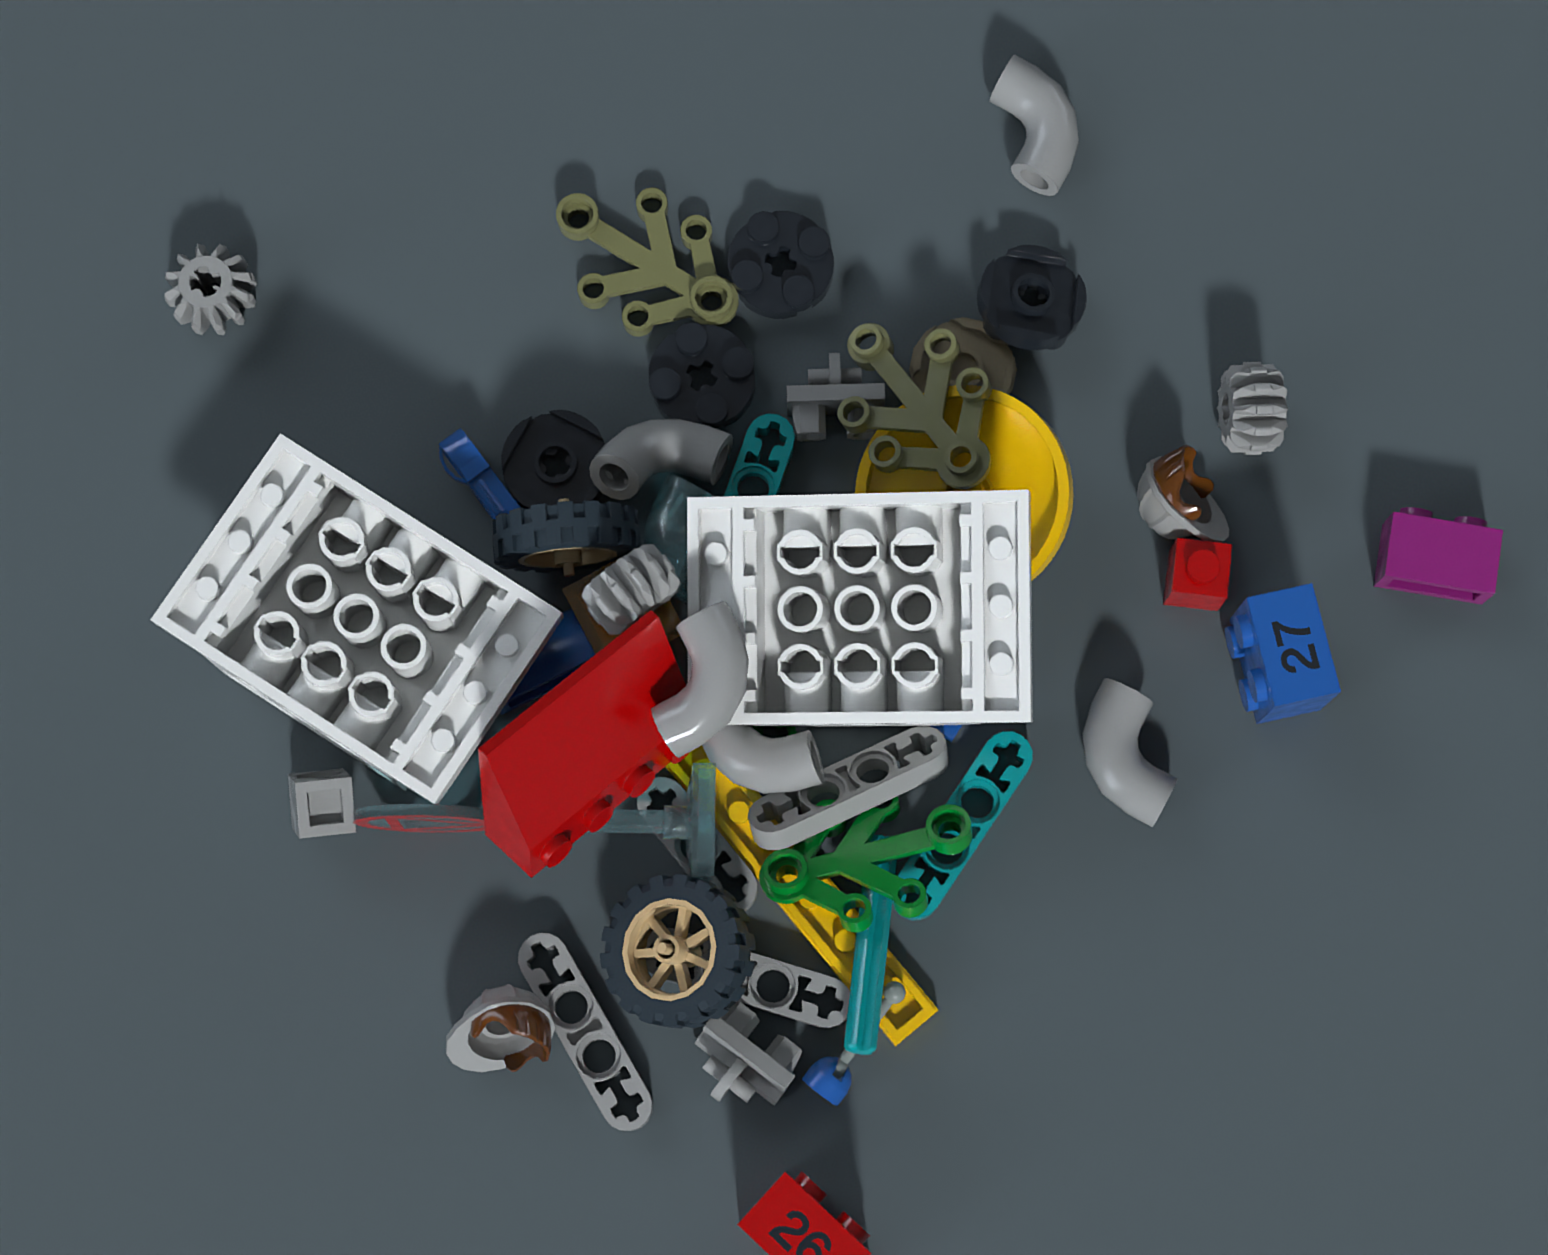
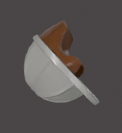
[1137,444,1229,543]
[445,984,556,1072]

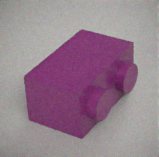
[1374,507,1503,605]

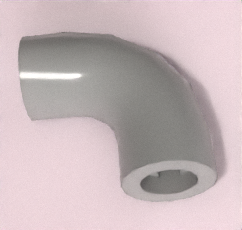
[989,55,1079,196]
[589,419,733,500]
[651,602,749,758]
[1082,678,1178,827]
[702,725,825,794]

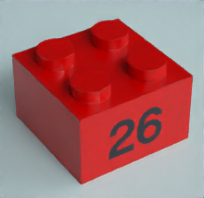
[737,1171,872,1255]

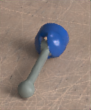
[802,981,906,1106]

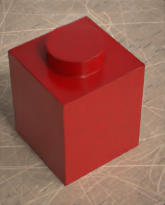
[1163,538,1232,611]

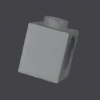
[288,768,356,839]

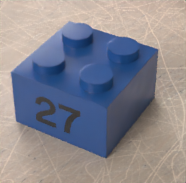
[1225,583,1341,724]

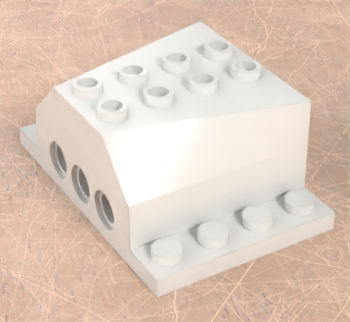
[150,433,564,806]
[687,490,1033,727]

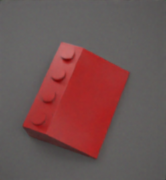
[478,610,691,878]

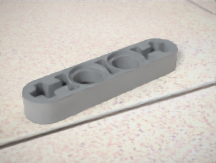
[748,726,949,850]
[646,928,850,1029]
[518,933,653,1131]

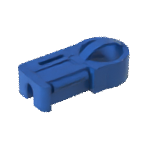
[438,428,521,519]

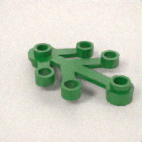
[759,796,973,932]

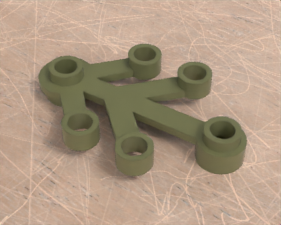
[556,187,739,337]
[837,323,992,489]

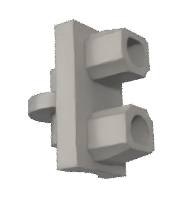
[787,353,885,442]
[694,1002,802,1106]

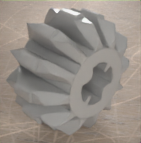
[164,243,257,336]
[1216,362,1289,455]
[582,544,681,635]

